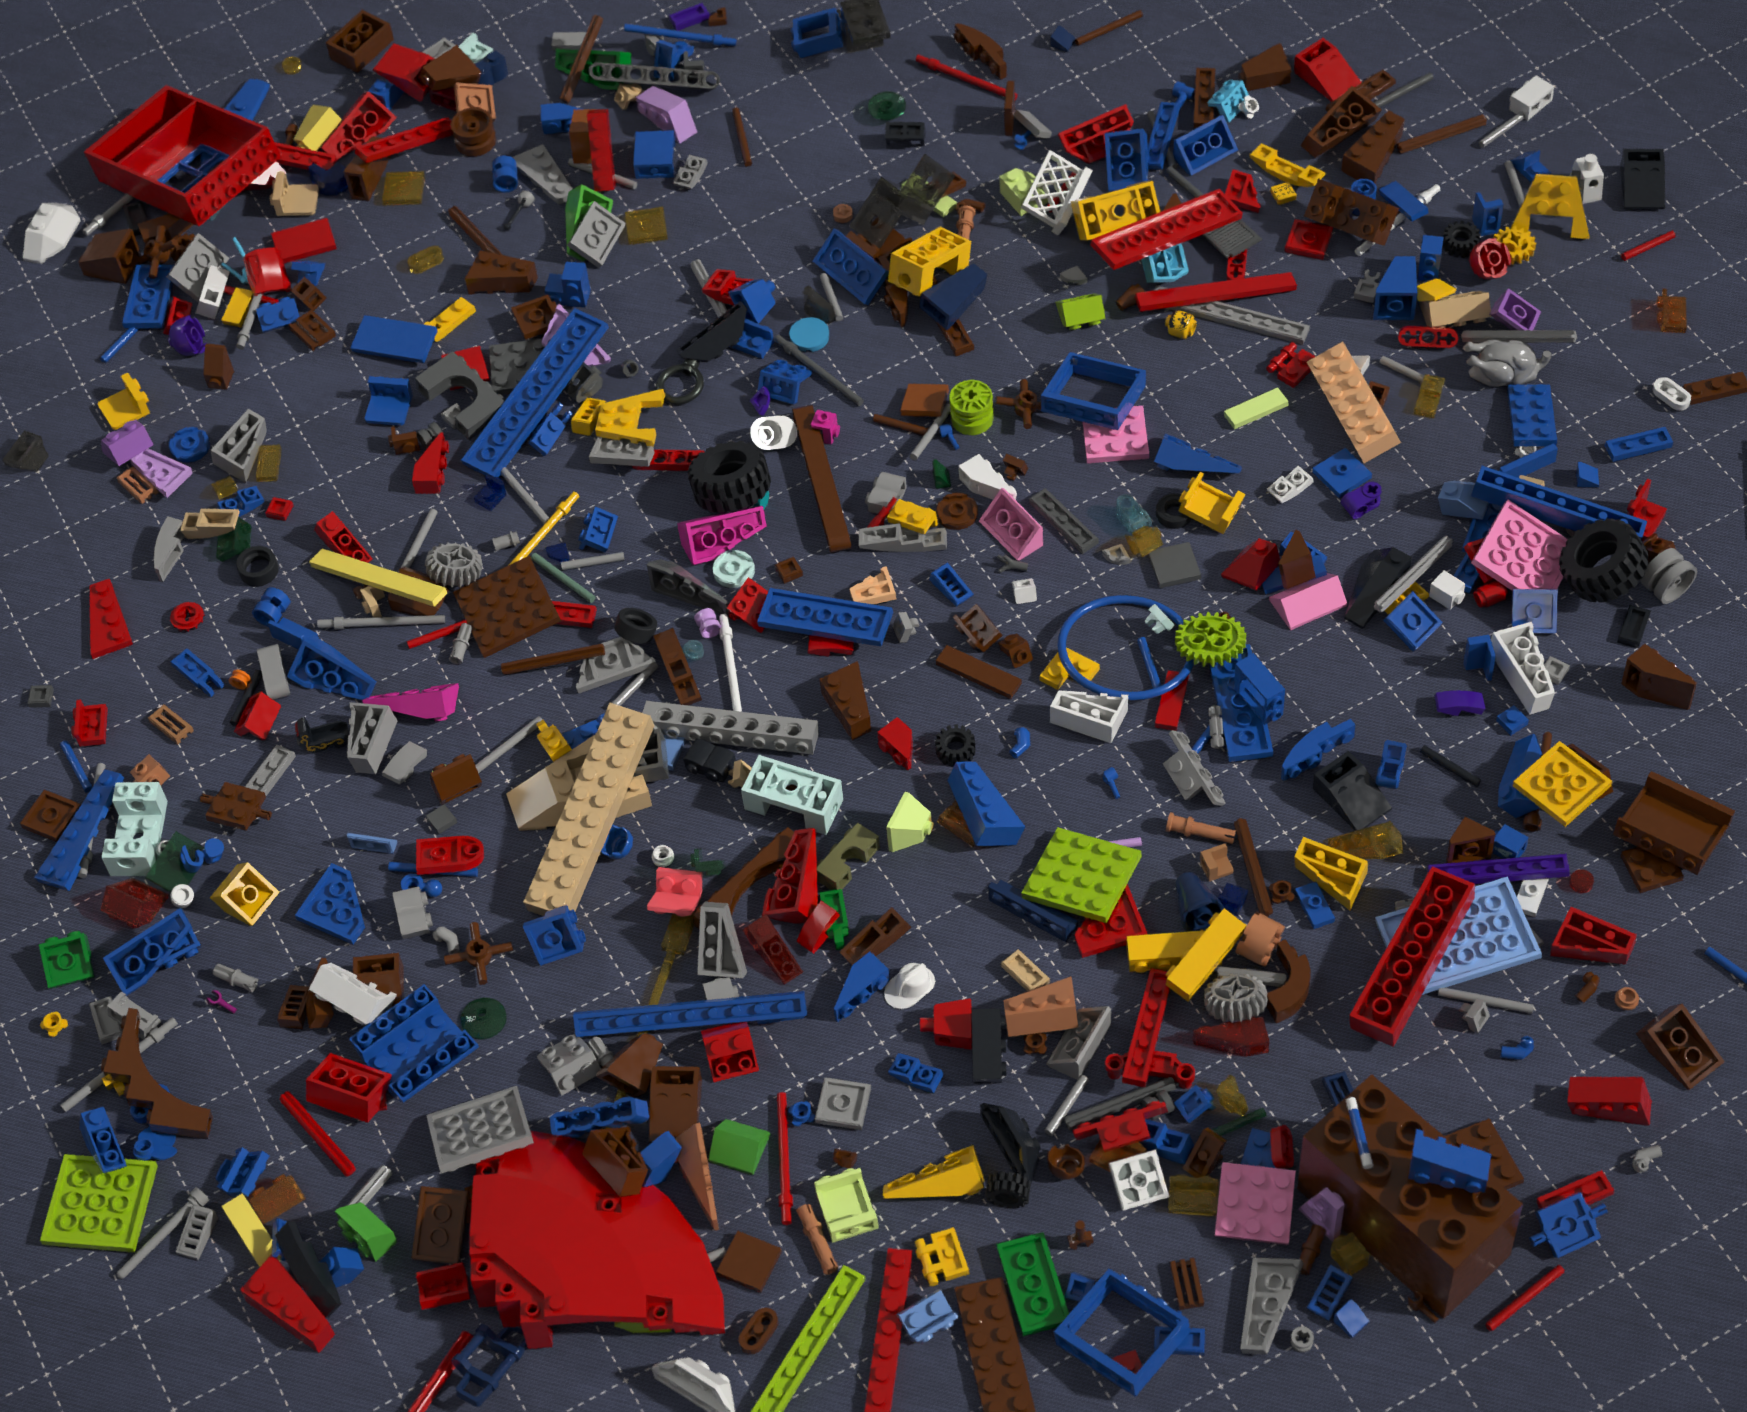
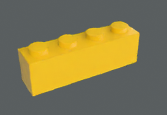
[1166,909,1246,1002]
[1127,930,1222,973]

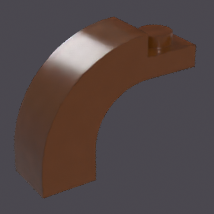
[1266,939,1311,1024]

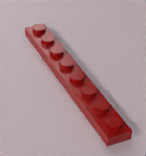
[865,1248,913,1412]

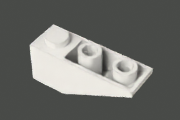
[196,265,230,319]
[959,454,1017,500]

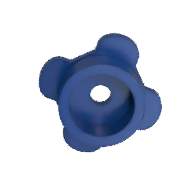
[788,1101,815,1127]

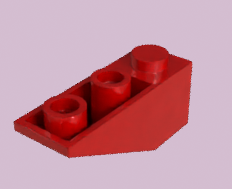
[412,433,449,494]
[314,511,373,563]

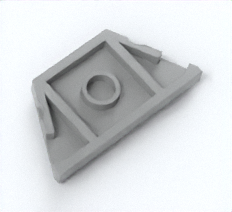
[576,637,657,694]

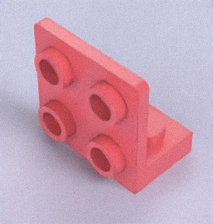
[647,867,703,917]

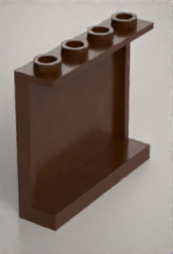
[1613,771,1735,875]

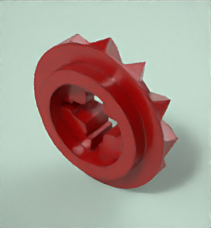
[170,602,205,632]

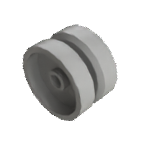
[1640,548,1698,604]

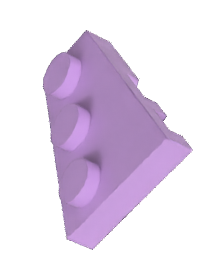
[130,449,192,498]
[1299,1187,1344,1242]

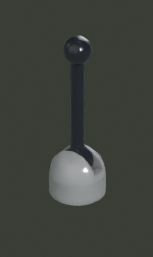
[503,190,535,231]

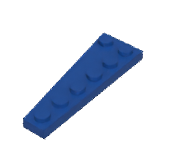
[34,769,124,891]

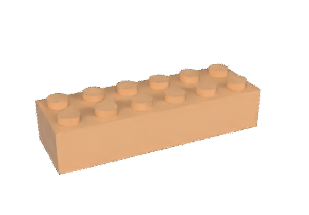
[1307,342,1401,463]

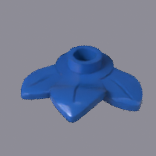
[133,1127,177,1160]

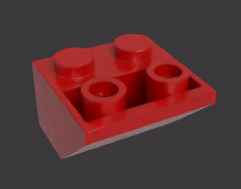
[701,1022,759,1082]

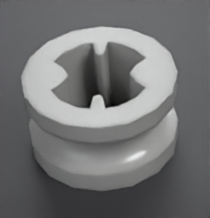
[1291,1326,1314,1352]

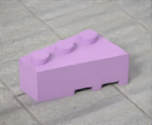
[636,86,697,143]

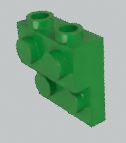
[39,931,95,989]

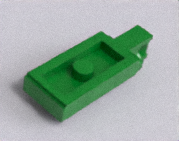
[820,889,849,950]

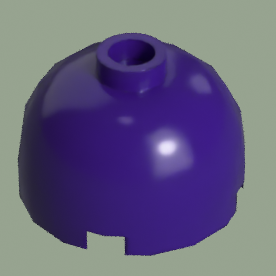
[168,315,206,356]

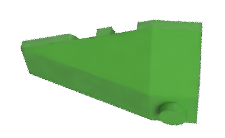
[565,184,613,262]

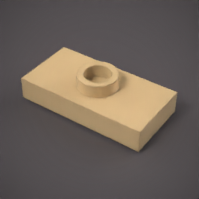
[1001,949,1050,992]

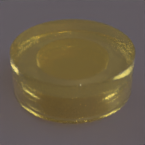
[282,56,302,74]

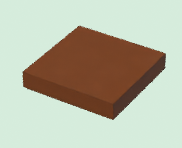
[900,384,949,417]

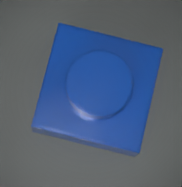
[1496,705,1529,736]

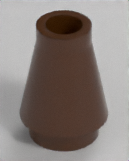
[1115,283,1145,311]

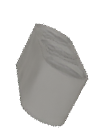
[257,644,290,700]

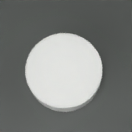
[170,884,194,908]

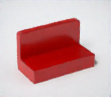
[234,692,281,740]

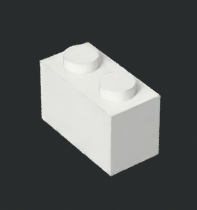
[1509,76,1554,121]

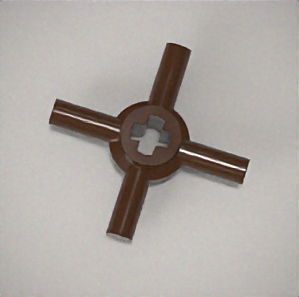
[136,225,178,279]
[995,379,1041,429]
[444,922,513,985]

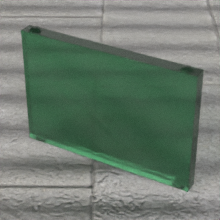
[146,831,204,892]

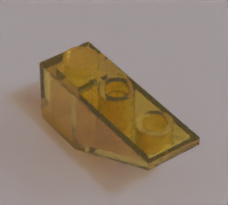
[1327,821,1403,859]

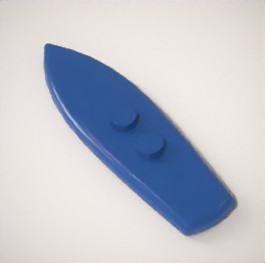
[201,79,270,166]

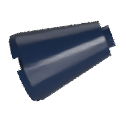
[1176,872,1225,932]

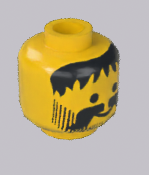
[1165,310,1197,339]

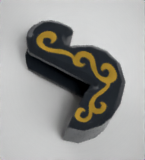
[295,716,349,753]

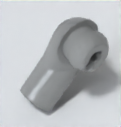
[1632,1145,1662,1173]

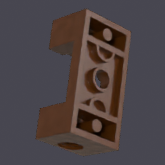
[1304,178,1399,246]

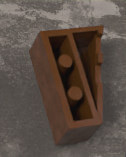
[465,250,538,295]
[582,1127,648,1196]

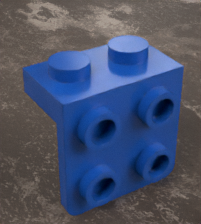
[365,376,413,426]

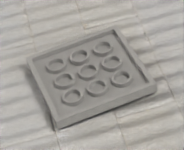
[426,1086,534,1173]

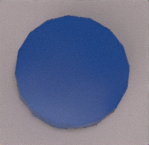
[169,427,210,463]

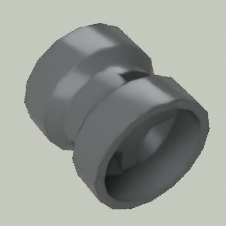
[416,422,445,449]
[1142,1089,1174,1121]

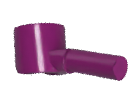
[206,990,237,1014]

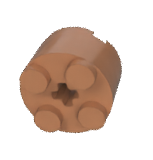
[1235,912,1285,967]

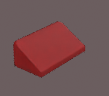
[163,297,192,335]

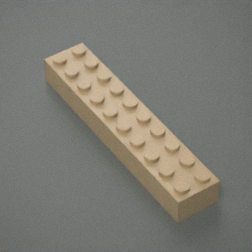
[523,703,655,916]

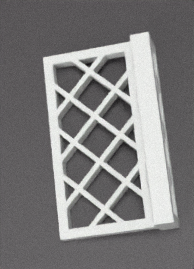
[1021,150,1092,235]

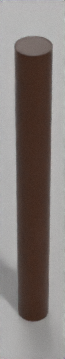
[1075,10,1143,46]
[732,107,752,167]

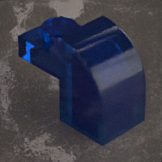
[308,162,348,196]

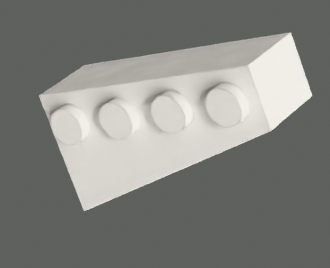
[1491,622,1555,715]

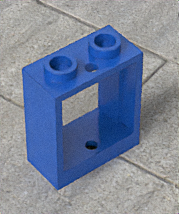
[791,8,843,58]
[1234,653,1285,725]

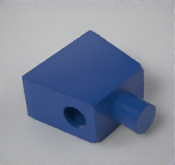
[729,279,775,324]

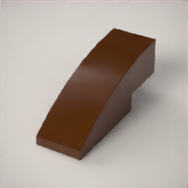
[840,907,911,965]
[306,958,334,1028]

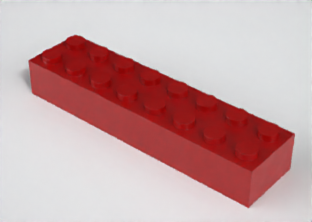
[1349,866,1475,1047]

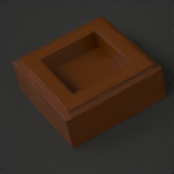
[775,556,803,584]

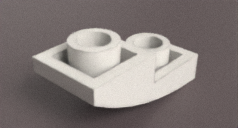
[1267,466,1314,503]

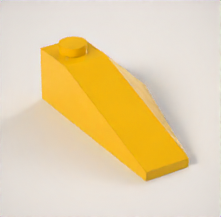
[883,1145,984,1198]

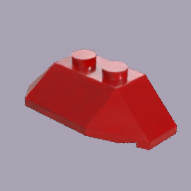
[1058,104,1134,164]

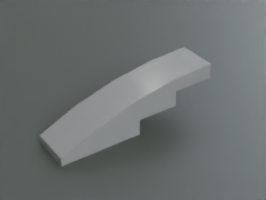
[859,523,947,552]

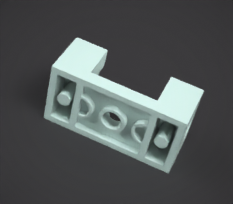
[741,755,843,835]
[102,782,168,876]

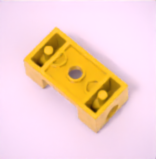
[1070,181,1160,240]
[888,227,972,296]

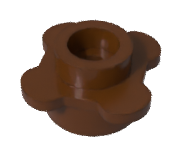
[1269,880,1294,904]
[1023,1033,1047,1055]

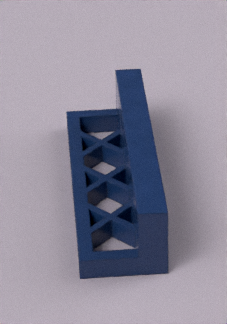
[988,880,1078,942]

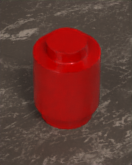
[1473,580,1508,608]

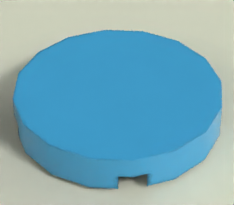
[789,317,829,352]

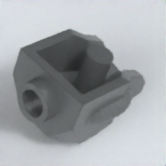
[567,362,603,403]

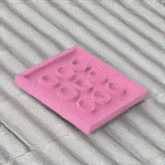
[1471,500,1568,590]

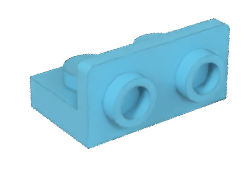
[1207,80,1249,123]

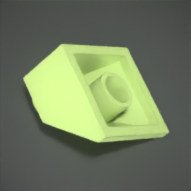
[886,792,934,852]

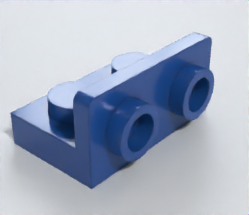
[729,319,774,359]
[578,506,618,553]

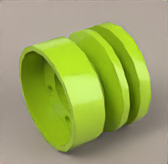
[949,380,994,435]

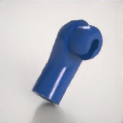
[1501,1036,1534,1060]

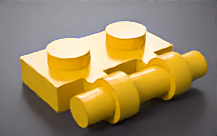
[915,1227,969,1286]

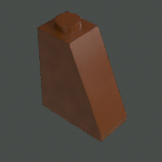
[1238,43,1291,91]
[420,45,482,91]
[596,1033,663,1098]

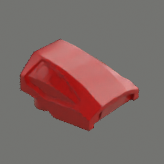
[243,247,291,296]

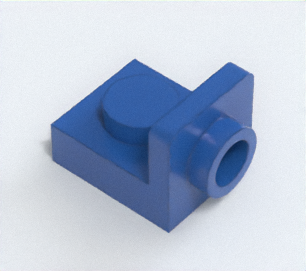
[1174,1085,1216,1123]

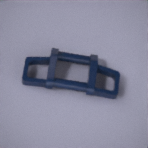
[451,1324,527,1407]

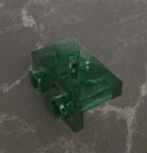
[216,517,252,562]
[690,848,726,875]

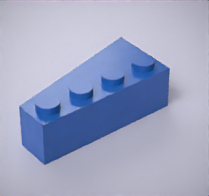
[947,762,1025,846]

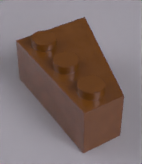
[820,661,871,740]

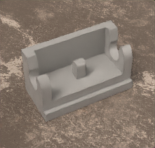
[107,992,161,1040]

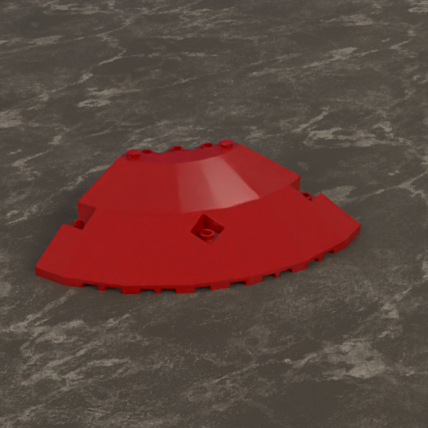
[470,1130,725,1349]

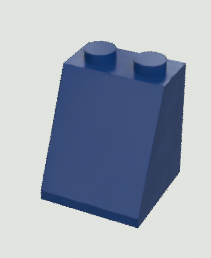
[1373,256,1417,320]

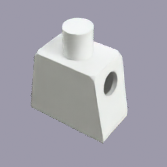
[1570,154,1604,204]

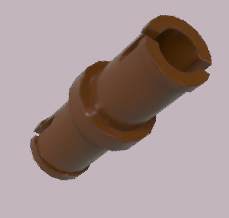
[1299,1224,1327,1275]

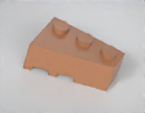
[1004,977,1078,1037]

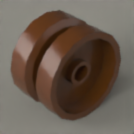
[451,107,497,156]

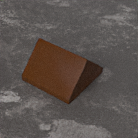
[1278,530,1316,589]
[1446,817,1495,863]

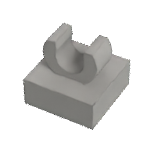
[892,612,920,643]
[1459,999,1490,1033]

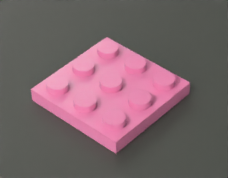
[1082,406,1149,464]
[1215,1162,1296,1245]

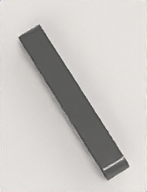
[589,62,720,89]

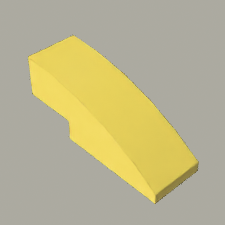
[221,1193,281,1267]

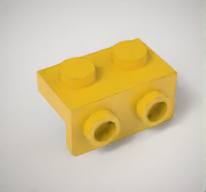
[887,499,938,535]

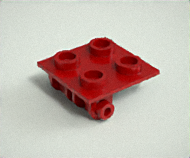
[726,577,768,633]

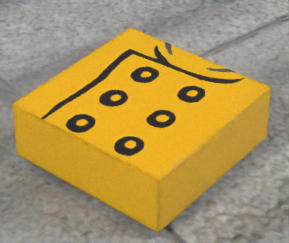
[1270,182,1297,205]

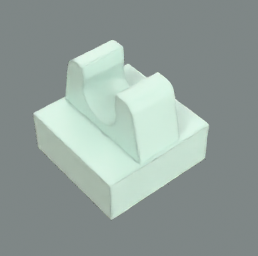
[1145,604,1175,634]

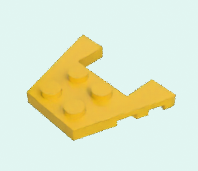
[1510,174,1589,239]
[595,389,665,447]

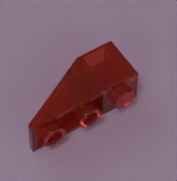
[743,914,803,985]
[1193,1017,1270,1057]

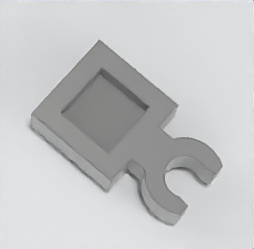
[1354,270,1380,303]

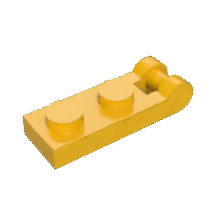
[424,297,476,342]

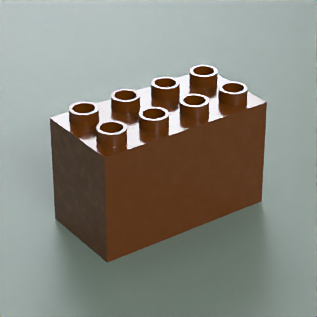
[1297,1074,1523,1319]

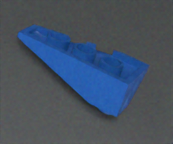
[287,636,377,700]
[103,908,193,996]

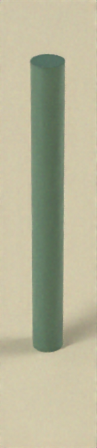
[531,553,596,603]

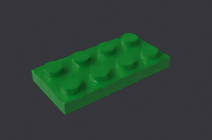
[996,1232,1069,1336]

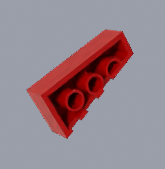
[240,1254,335,1353]

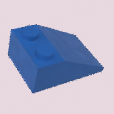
[1104,129,1148,192]

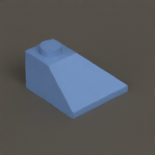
[1438,481,1490,520]

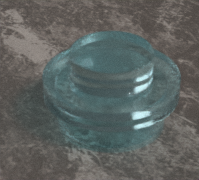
[682,640,704,660]

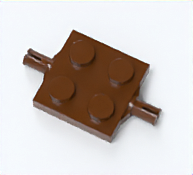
[200,782,272,831]

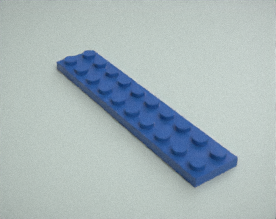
[461,308,609,480]

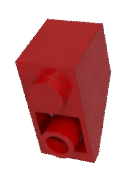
[877,717,913,770]

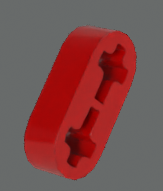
[1270,1125,1294,1169]

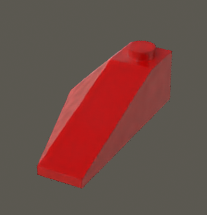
[320,91,397,159]
[762,828,818,924]

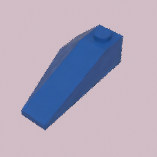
[1154,433,1242,473]
[1498,734,1542,818]

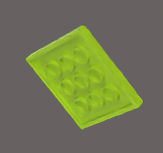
[1021,827,1142,923]
[40,1154,158,1252]

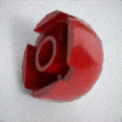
[1469,238,1511,280]

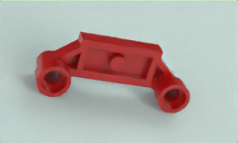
[1105,1048,1195,1089]

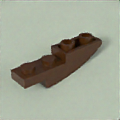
[954,23,1007,80]
[877,255,908,327]
[653,628,702,705]

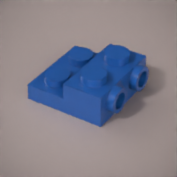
[523,905,586,966]

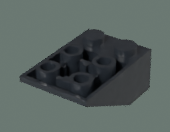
[1620,149,1665,209]
[1313,751,1392,833]

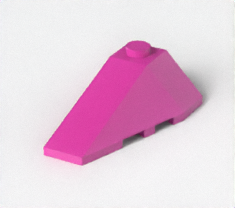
[677,506,767,565]
[362,683,459,721]

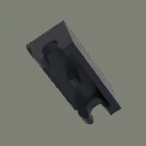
[885,122,926,145]

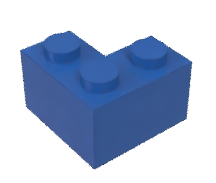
[545,262,591,308]

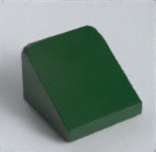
[932,459,951,489]

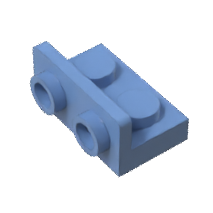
[897,1289,958,1343]

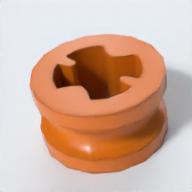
[229,669,251,690]

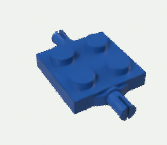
[1529,1192,1608,1258]

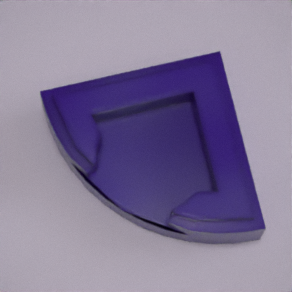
[750,386,770,416]

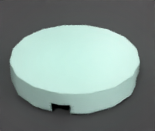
[713,550,755,588]

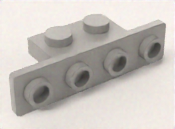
[1163,730,1226,806]

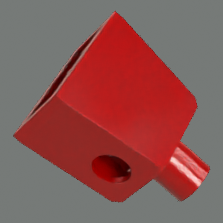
[920,999,972,1049]

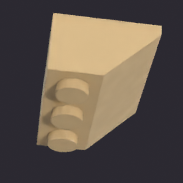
[1419,291,1492,328]

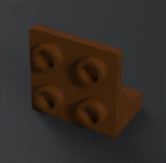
[846,217,905,262]

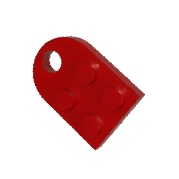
[416,836,484,875]

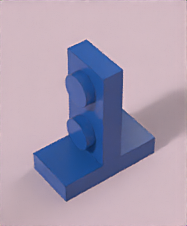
[654,40,694,82]

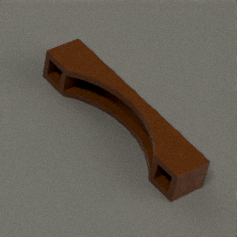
[693,827,794,930]

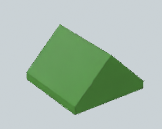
[709,1119,770,1175]

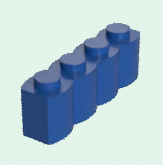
[550,1097,649,1138]

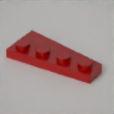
[90,578,133,659]

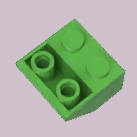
[335,1202,397,1262]

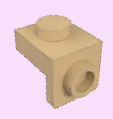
[614,83,644,110]
[360,586,385,618]

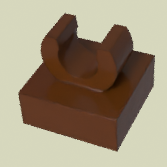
[1003,453,1028,481]

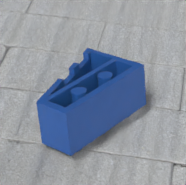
[1408,1129,1491,1193]

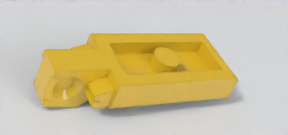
[536,720,572,762]

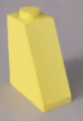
[293,105,342,151]

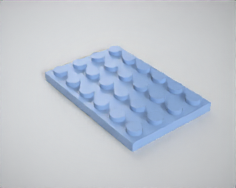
[1375,877,1542,995]

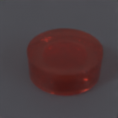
[1570,869,1594,893]

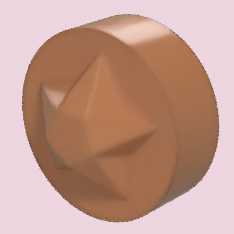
[833,204,853,223]

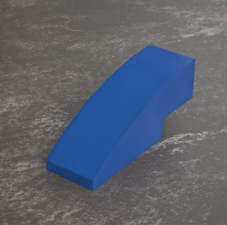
[1131,1119,1194,1165]

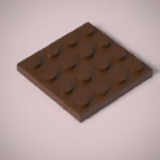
[453,555,561,658]

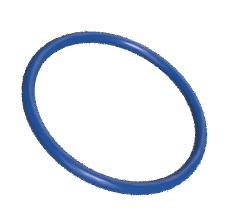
[1057,595,1194,700]

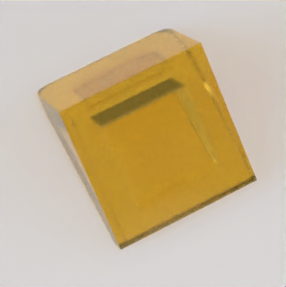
[211,476,238,500]

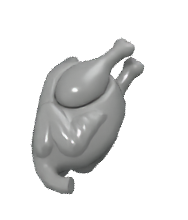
[1463,339,1551,387]

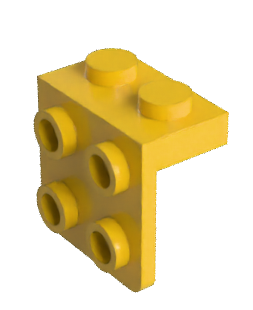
[98,373,150,430]

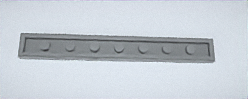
[1154,285,1310,345]

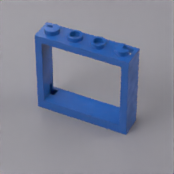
[1041,352,1146,431]
[1054,1269,1190,1397]

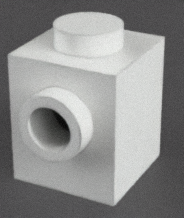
[1429,571,1465,610]

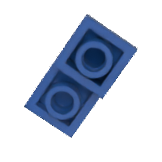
[217,486,264,517]
[888,1053,944,1094]

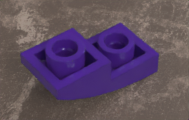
[1434,690,1485,716]

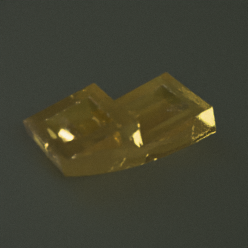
[1414,374,1445,419]

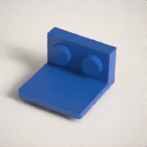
[757,360,812,404]

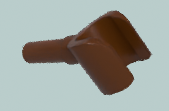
[1408,1291,1439,1323]

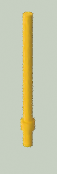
[509,492,579,565]

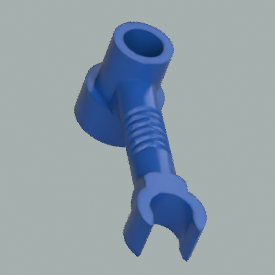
[1172,81,1195,108]

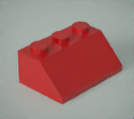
[306,1053,392,1123]

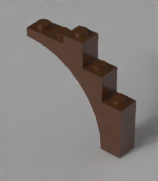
[101,1008,213,1139]

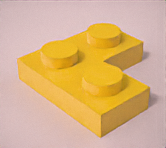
[1040,647,1100,690]

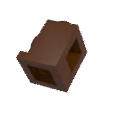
[291,277,326,311]
[1642,533,1676,563]

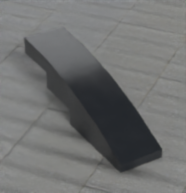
[275,1221,342,1318]

